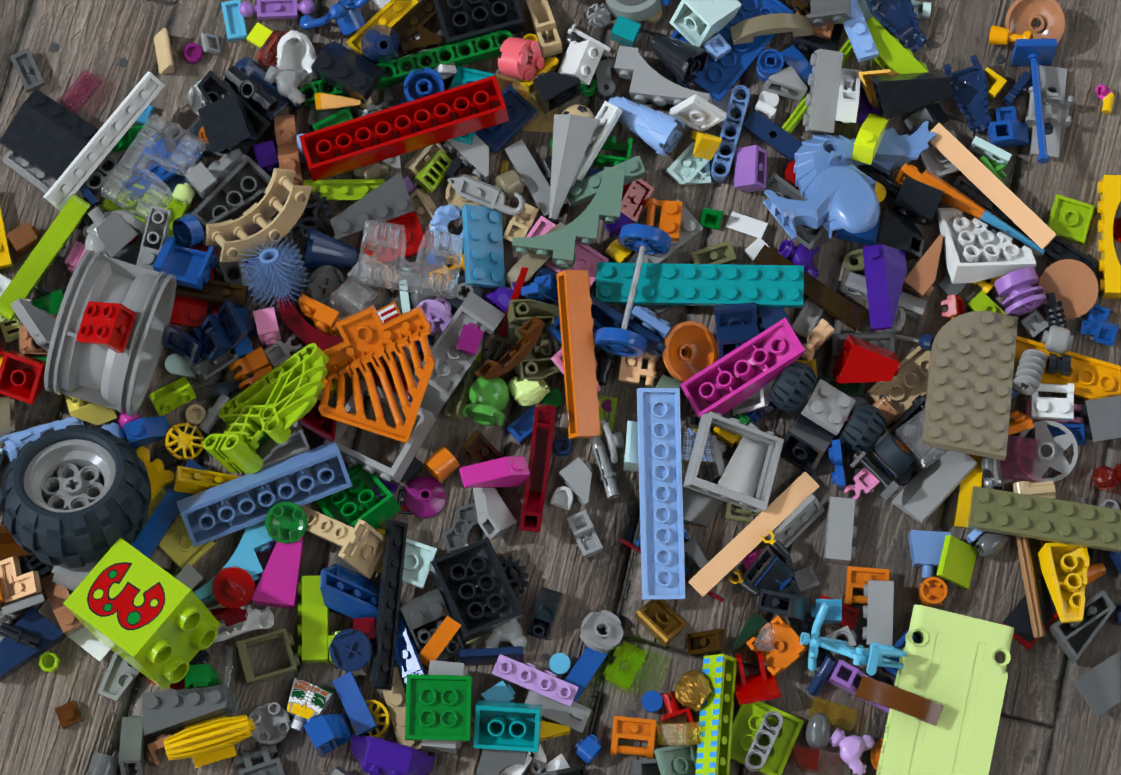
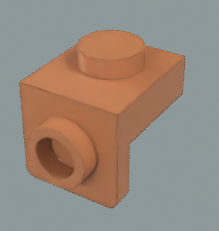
[146,733,172,767]

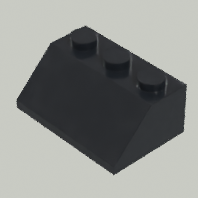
[311,41,386,104]

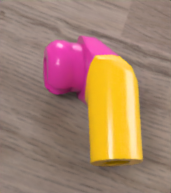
[1095,84,1115,114]

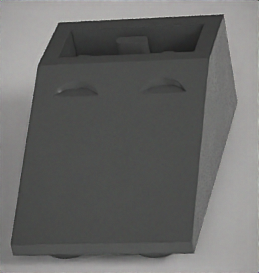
[400,589,464,668]

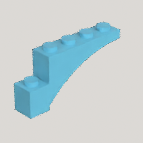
[194,521,274,603]

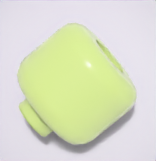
[172,183,195,205]

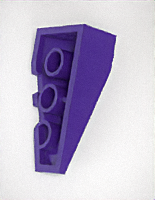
[862,244,907,331]

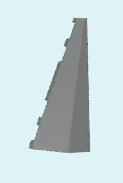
[549,114,601,220]

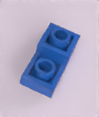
[780,45,812,85]

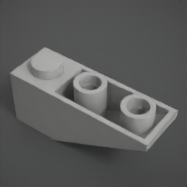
[136,206,171,270]
[11,298,56,351]
[473,487,517,540]

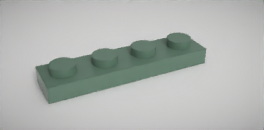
[567,155,647,207]

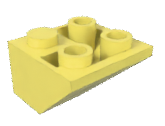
[65,395,117,425]

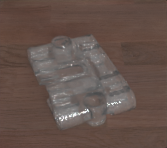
[101,113,206,221]
[355,220,465,299]

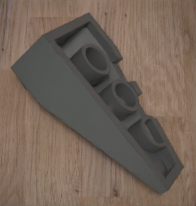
[763,173,836,251]

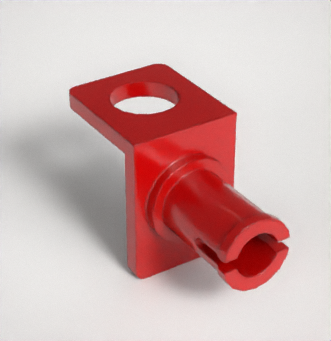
[661,691,697,735]

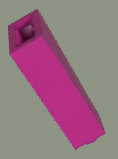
[252,533,305,609]

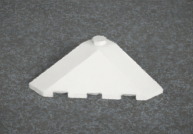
[936,208,1036,284]

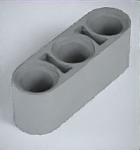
[745,711,783,772]

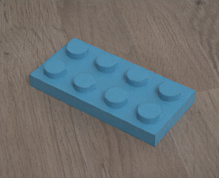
[462,204,505,289]

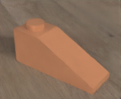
[902,235,943,299]
[40,573,85,636]

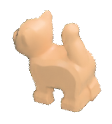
[800,319,835,362]

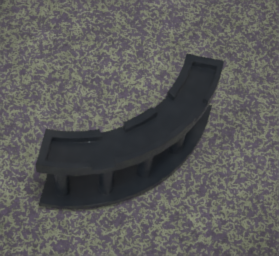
[850,394,941,500]

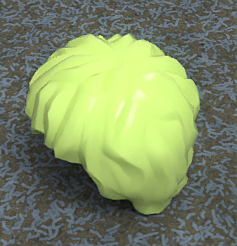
[508,376,550,406]

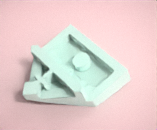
[665,141,711,185]

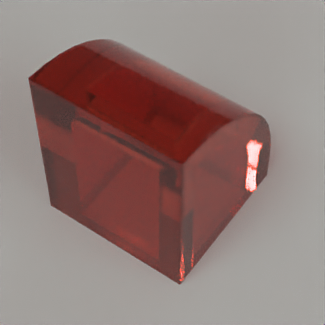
[792,746,820,773]

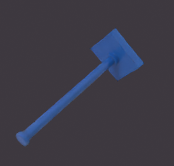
[1010,39,1057,164]

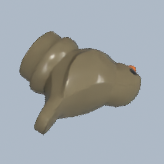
[354,162,389,179]

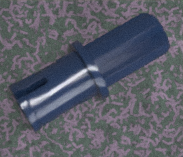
[806,655,838,697]

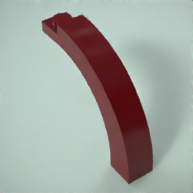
[275,293,344,351]
[519,404,556,532]

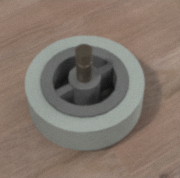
[605,0,663,22]

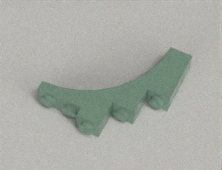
[512,167,625,267]

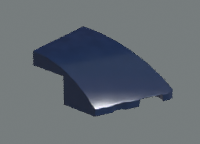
[189,301,248,360]

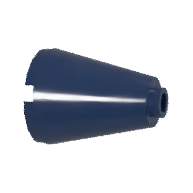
[361,25,401,65]
[301,228,360,269]

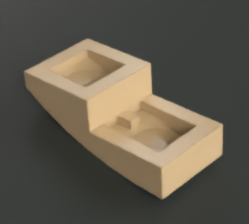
[503,203,540,242]

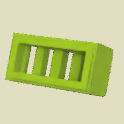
[413,149,453,193]

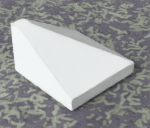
[544,753,570,772]

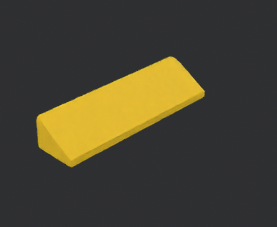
[174,465,241,495]

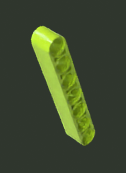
[0,194,91,321]

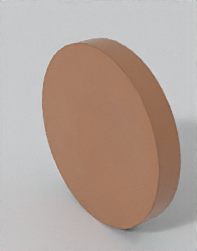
[1038,259,1099,319]

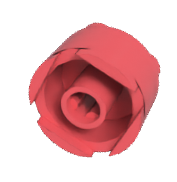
[498,37,544,81]

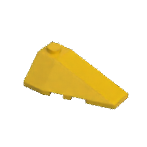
[1038,543,1090,623]

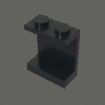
[794,0,843,54]

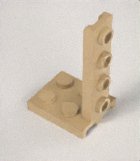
[300,506,385,579]

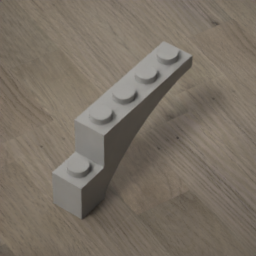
[614,46,713,106]

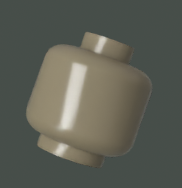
[494,170,525,200]

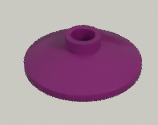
[404,476,446,518]

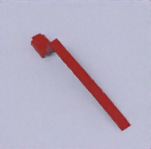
[494,267,529,356]

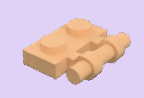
[618,352,659,387]

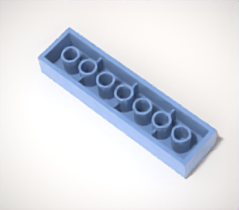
[176,441,352,547]

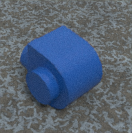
[575,734,602,764]

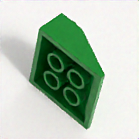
[314,463,402,529]

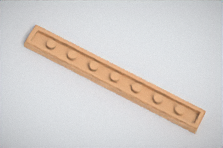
[930,123,1057,250]
[689,471,820,597]

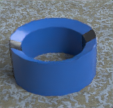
[172,214,204,248]

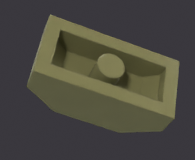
[691,240,737,264]

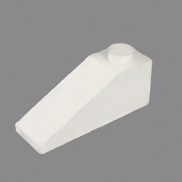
[835,68,861,123]

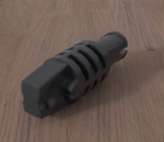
[1043,291,1068,329]
[596,350,617,386]

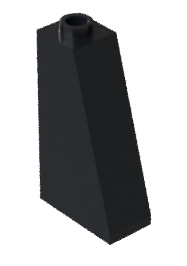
[871,72,954,120]

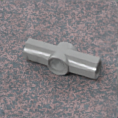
[192,148,246,201]

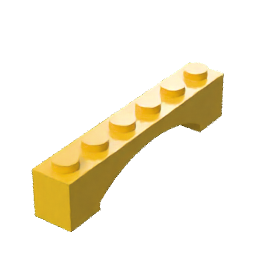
[1097,175,1121,299]

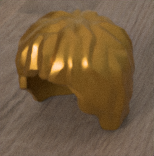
[675,670,712,713]

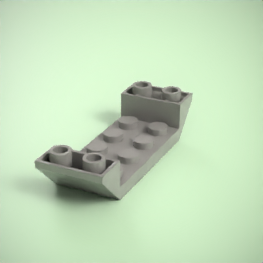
[411,292,505,417]

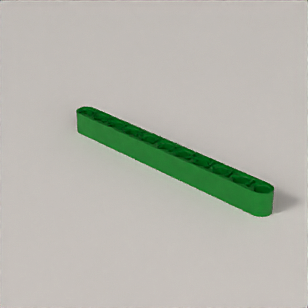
[299,30,513,108]

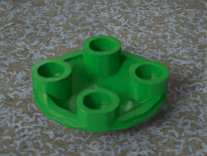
[265,502,307,543]

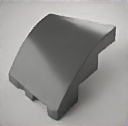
[682,477,724,527]
[1072,651,1121,718]

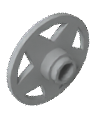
[1015,420,1078,482]

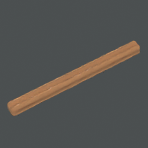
[1015,536,1045,638]

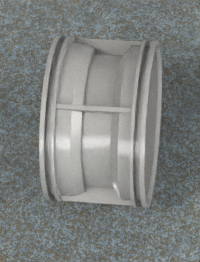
[44,249,177,417]

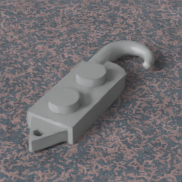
[447,174,525,216]

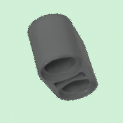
[85,156,119,195]

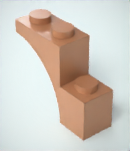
[274,114,303,186]

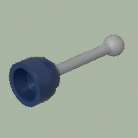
[887,331,935,351]

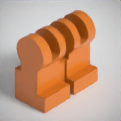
[229,347,273,390]

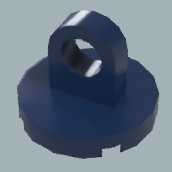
[329,629,373,672]

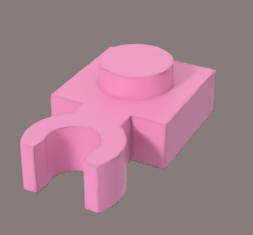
[844,467,880,501]

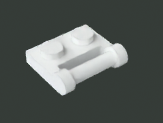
[1030,383,1074,421]

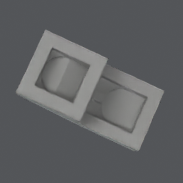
[566,510,604,559]

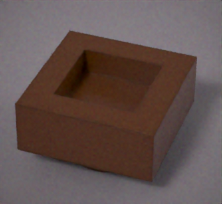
[55,700,83,729]

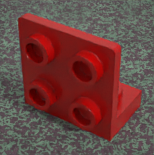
[76,301,136,354]

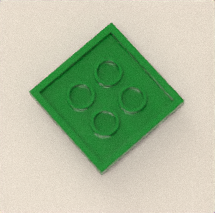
[405,674,472,742]

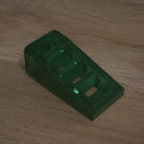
[730,613,768,653]

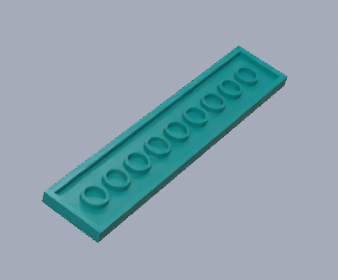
[596,262,804,308]

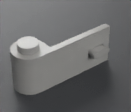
[524,690,592,733]

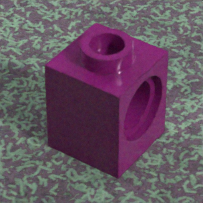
[455,323,484,357]

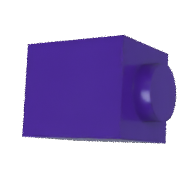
[253,140,280,175]

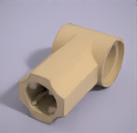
[1012,481,1056,499]

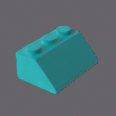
[473,700,543,752]

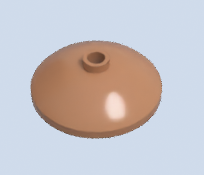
[1005,0,1066,45]

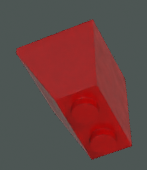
[832,334,900,383]

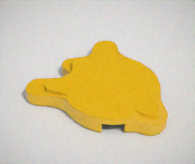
[137,446,176,500]

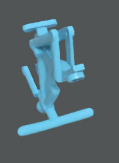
[800,602,907,676]

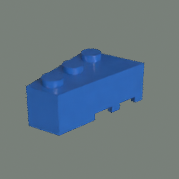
[303,714,356,757]

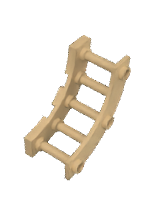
[203,168,312,262]

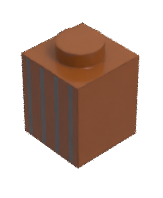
[6,221,41,256]

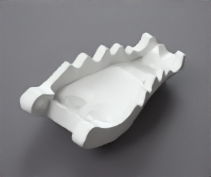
[207,604,274,642]

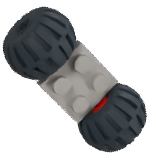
[769,361,886,454]

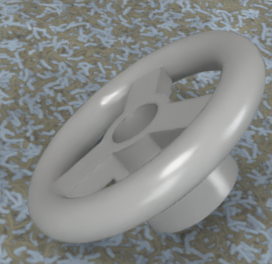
[602,423,625,463]

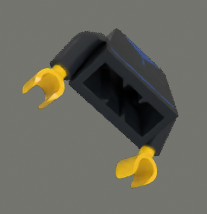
[729,530,796,596]

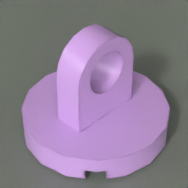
[416,297,453,337]

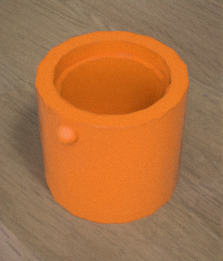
[423,446,460,483]
[917,577,948,608]

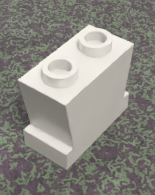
[557,39,604,85]

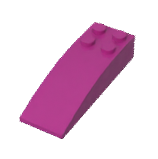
[680,317,806,419]

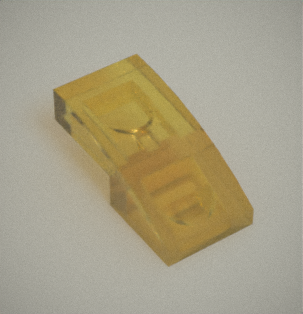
[808,696,858,731]
[656,722,701,745]

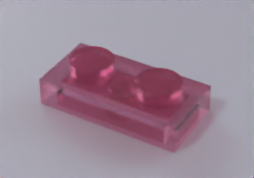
[60,69,102,114]

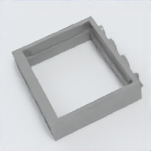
[324,379,436,483]
[683,411,784,513]

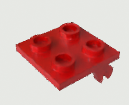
[735,650,781,705]

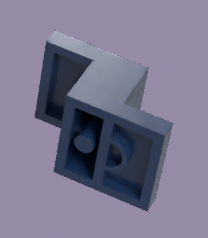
[714,302,759,360]

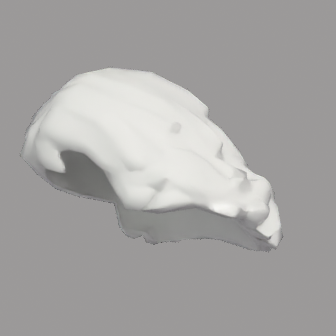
[276,30,317,87]

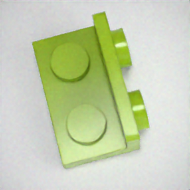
[148,376,197,416]

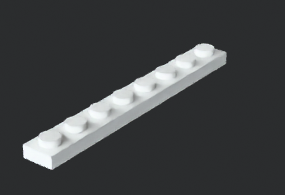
[43,71,165,211]

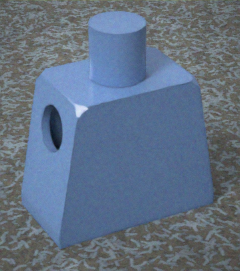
[908,530,951,580]

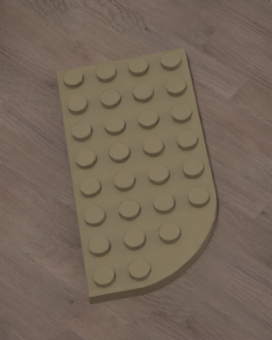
[921,311,1018,460]

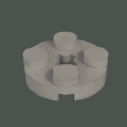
[580,610,623,654]

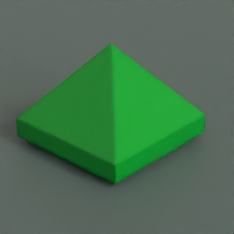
[700,207,723,230]

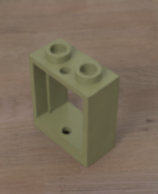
[236,628,300,686]

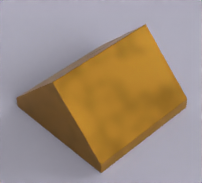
[635,600,688,648]

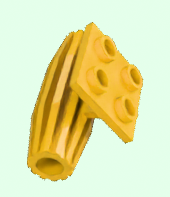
[163,715,255,768]

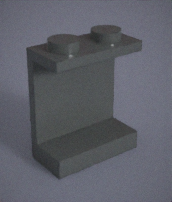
[807,0,851,27]

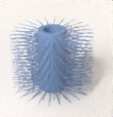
[239,235,310,310]

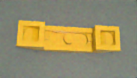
[954,454,983,529]

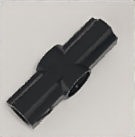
[224,66,279,115]

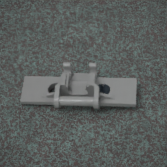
[1025,65,1074,158]

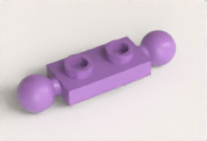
[239,0,315,20]

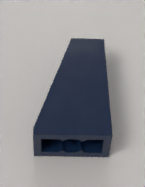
[0,606,66,681]

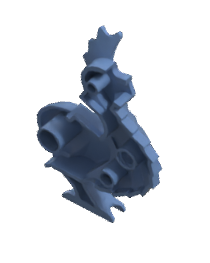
[763,121,936,241]

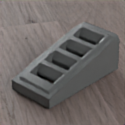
[684,538,708,570]

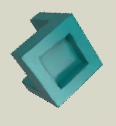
[610,16,641,47]

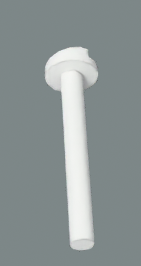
[568,23,611,52]

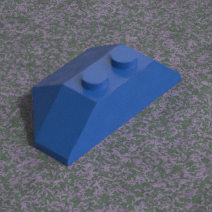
[320,564,380,620]

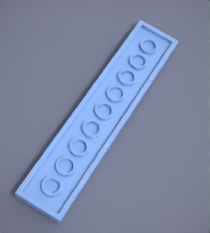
[637,388,685,600]

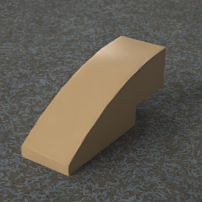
[526,0,563,58]

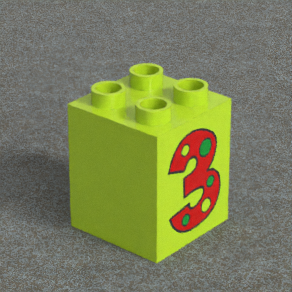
[63,538,221,691]

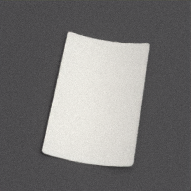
[717,423,768,509]

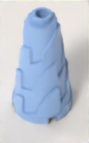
[608,96,685,157]
[0,416,85,463]

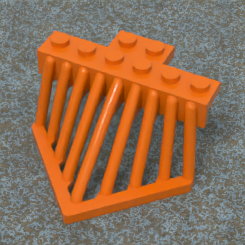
[318,305,435,443]

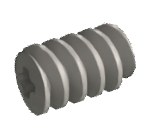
[1012,349,1048,395]

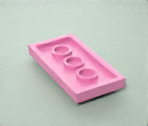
[526,216,609,290]

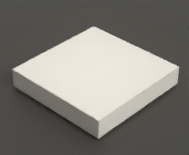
[669,94,727,132]

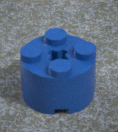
[404,68,445,103]

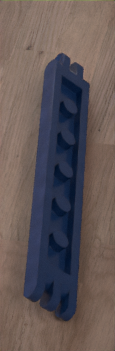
[538,267,666,357]

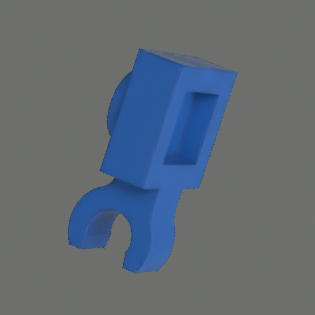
[1080,320,1119,346]

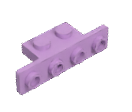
[492,655,578,707]

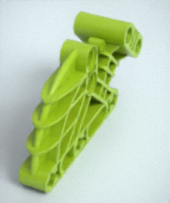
[203,343,329,474]

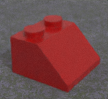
[0,351,46,404]

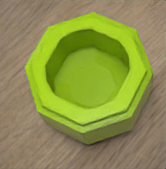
[39,651,61,673]

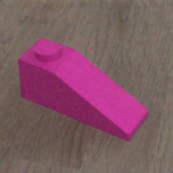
[459,456,530,488]

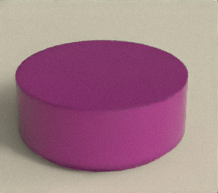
[182,43,203,64]

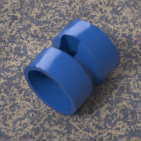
[756,49,784,83]

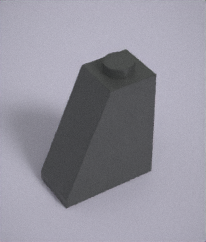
[118,715,146,775]

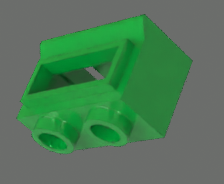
[592,136,633,166]
[185,663,219,689]

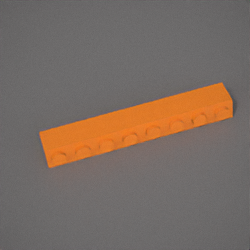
[556,270,602,439]

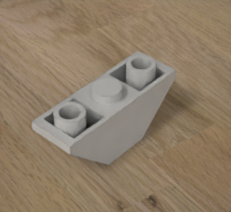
[443,134,489,183]

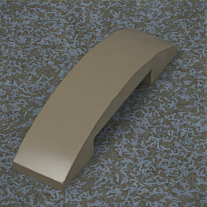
[730,13,813,45]
[505,222,565,288]

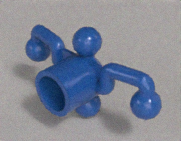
[300,0,370,35]

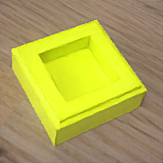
[246,22,275,51]

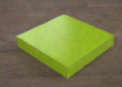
[1047,194,1095,245]
[936,535,977,589]

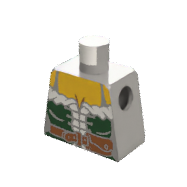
[287,677,334,732]

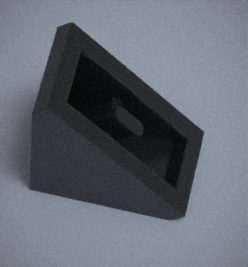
[903,103,949,135]

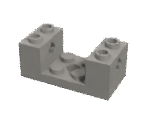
[421,660,469,755]

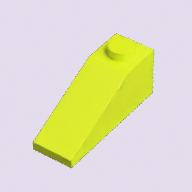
[852,113,889,165]

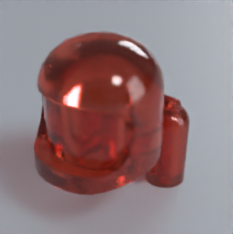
[1092,464,1121,491]

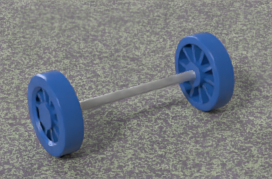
[594,224,672,358]

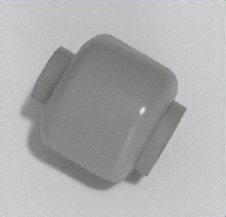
[1042,325,1074,355]

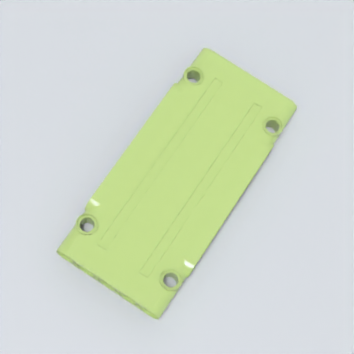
[876,605,1014,775]

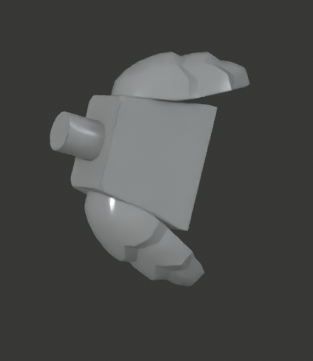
[85,207,146,258]

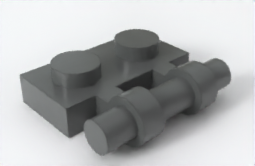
[234,744,285,775]

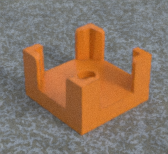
[746,615,808,676]

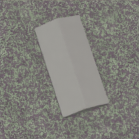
[892,449,978,524]

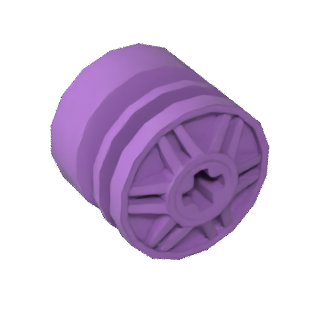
[994,267,1048,316]

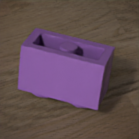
[733,145,767,193]

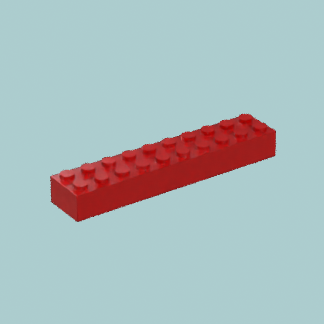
[299,75,509,182]

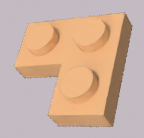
[0,556,42,603]

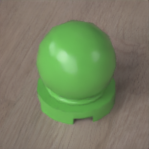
[463,377,510,427]

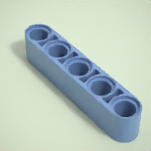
[710,85,750,183]

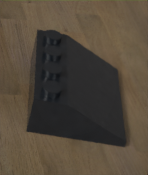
[433,0,525,46]
[0,89,99,181]
[429,537,524,643]

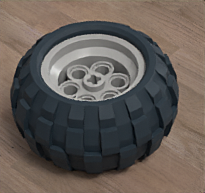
[0,425,151,568]

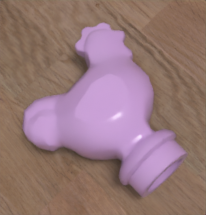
[829,728,875,775]

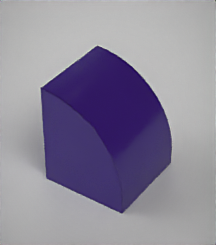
[604,212,633,238]

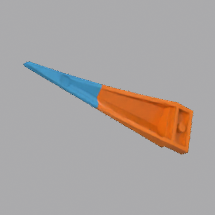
[895,163,1046,254]

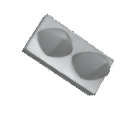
[706,435,730,482]

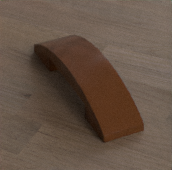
[474,317,544,380]
[855,676,944,726]

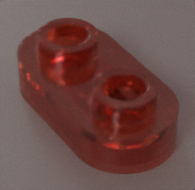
[257,30,286,67]

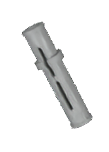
[590,436,620,499]

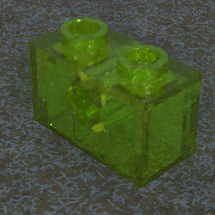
[603,641,647,693]

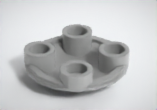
[248,702,291,745]

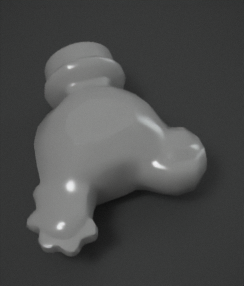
[264,66,309,104]
[485,615,527,648]

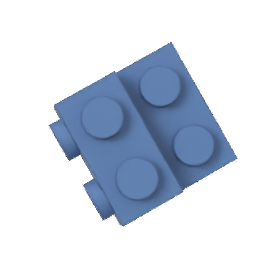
[630,306,672,343]

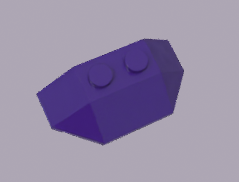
[350,735,435,775]

